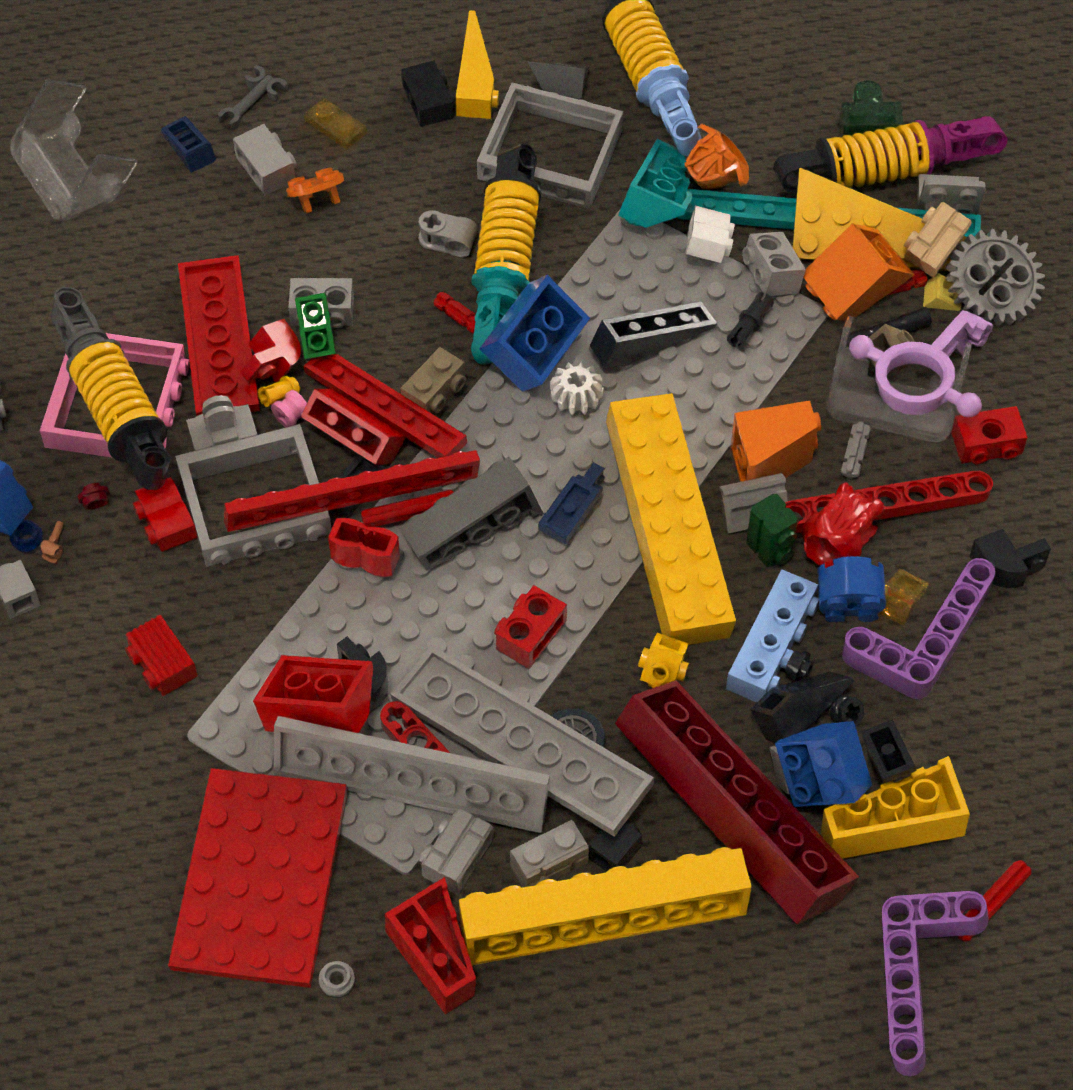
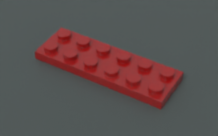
[178,255,260,416]

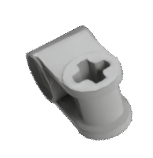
[418,210,478,258]

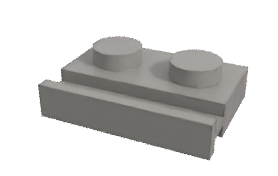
[719,473,788,534]

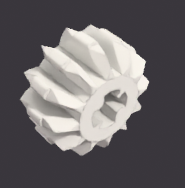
[550,361,603,416]

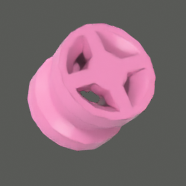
[271,390,307,428]

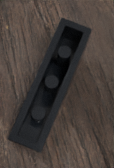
[590,301,717,368]

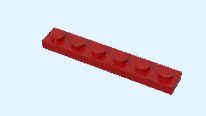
[304,354,467,458]

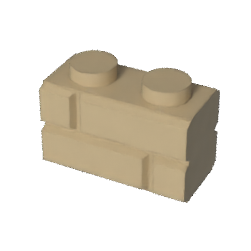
[904,202,972,277]

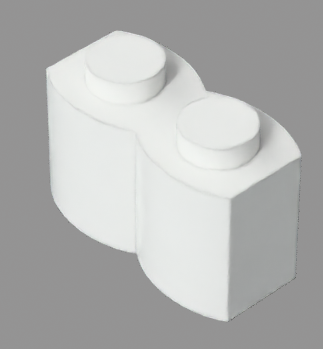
[685,205,735,263]

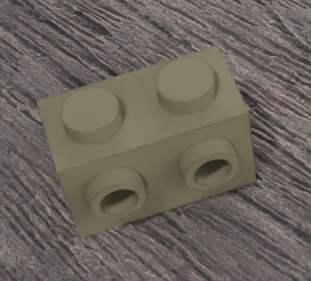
[401,347,466,415]

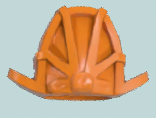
[685,124,749,190]

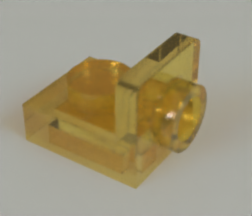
[879,568,929,625]

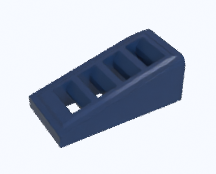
[160,116,216,173]

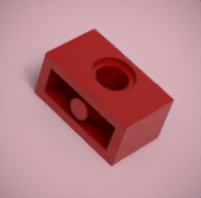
[951,406,1028,464]

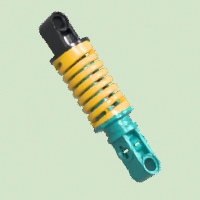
[471,143,542,365]

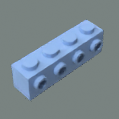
[726,570,819,702]

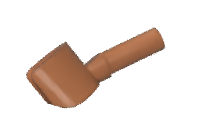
[41,521,64,564]

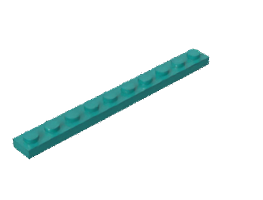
[678,189,981,237]

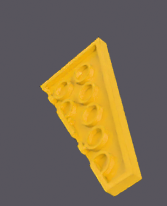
[793,168,967,271]

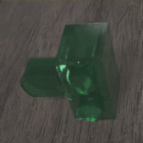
[838,80,903,138]

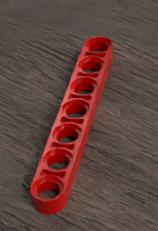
[786,471,993,533]

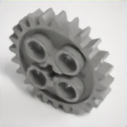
[945,229,1045,327]

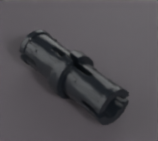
[727,292,774,349]

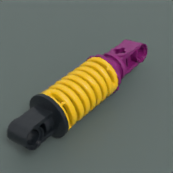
[773,116,1007,193]

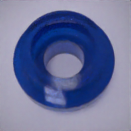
[10,520,43,552]

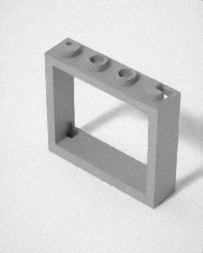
[477,83,623,209]
[175,424,331,567]

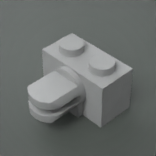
[186,395,258,451]

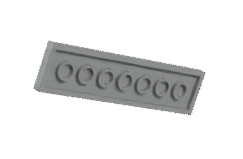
[390,645,654,837]
[274,716,550,833]

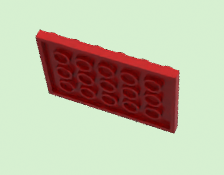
[168,768,348,988]

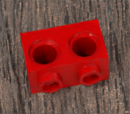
[494,585,567,669]

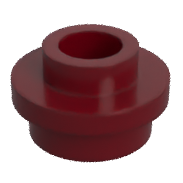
[77,483,110,510]

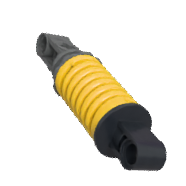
[51,287,170,490]

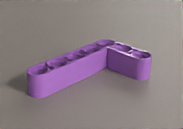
[842,558,995,699]
[882,891,989,1076]

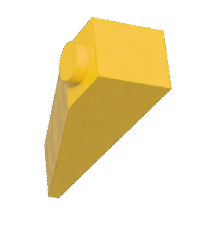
[456,10,499,119]

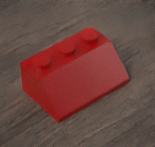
[253,655,373,733]

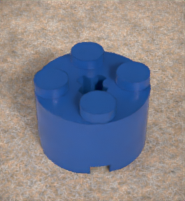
[817,556,886,622]

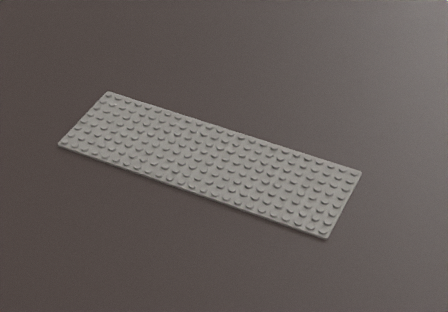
[187,210,828,875]

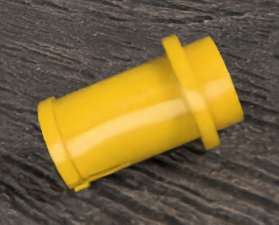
[258,376,300,407]

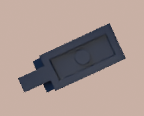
[538,462,605,544]

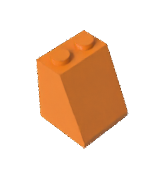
[803,223,914,322]
[730,401,821,482]

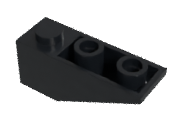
[750,672,854,743]

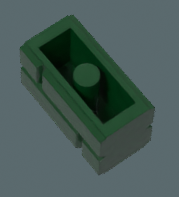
[746,494,798,567]

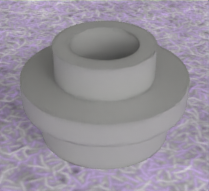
[319,961,355,997]

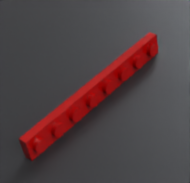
[224,450,480,532]

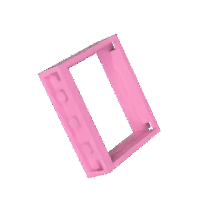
[40,333,190,458]

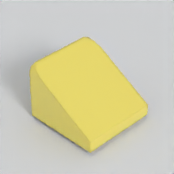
[923,273,961,311]

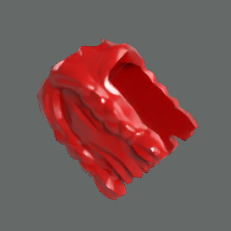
[801,482,885,568]

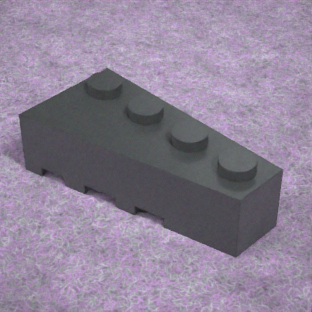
[399,457,543,570]

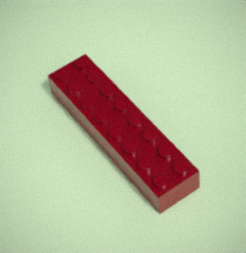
[615,680,859,925]

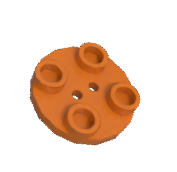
[286,168,344,214]

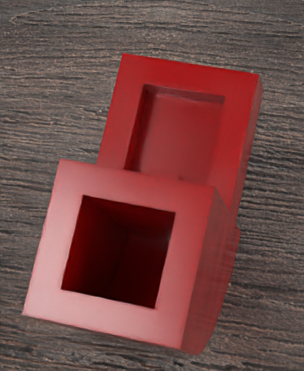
[240,319,301,382]

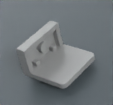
[917,174,985,215]

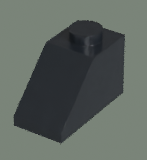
[861,719,917,784]

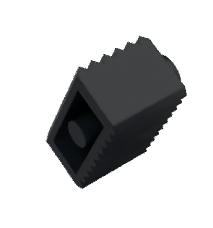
[401,60,456,127]

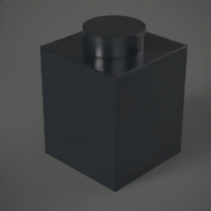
[588,820,642,872]

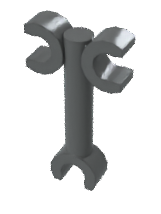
[218,65,288,130]

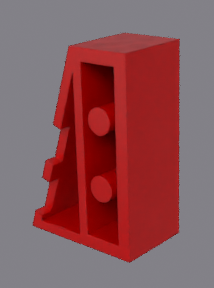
[385,877,476,1014]

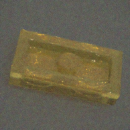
[304,98,367,150]

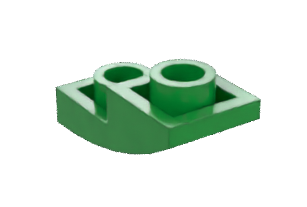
[295,293,336,359]

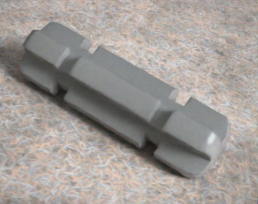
[841,421,871,480]

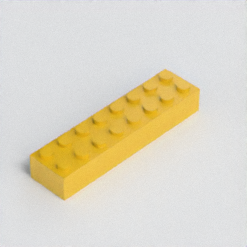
[606,393,736,645]
[459,847,751,965]

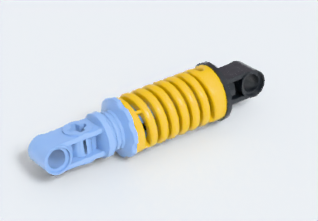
[602,0,702,156]

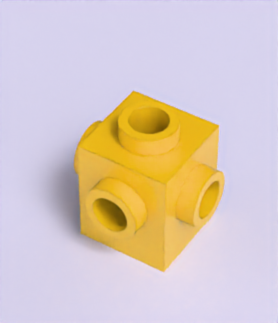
[638,633,689,688]

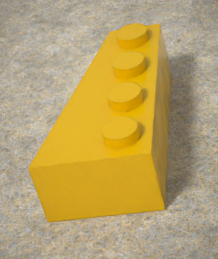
[821,756,970,859]

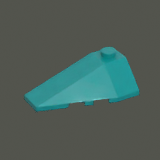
[618,139,692,228]

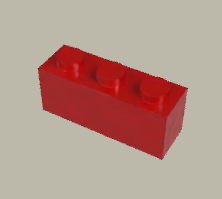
[300,389,406,465]

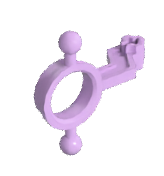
[849,310,993,417]

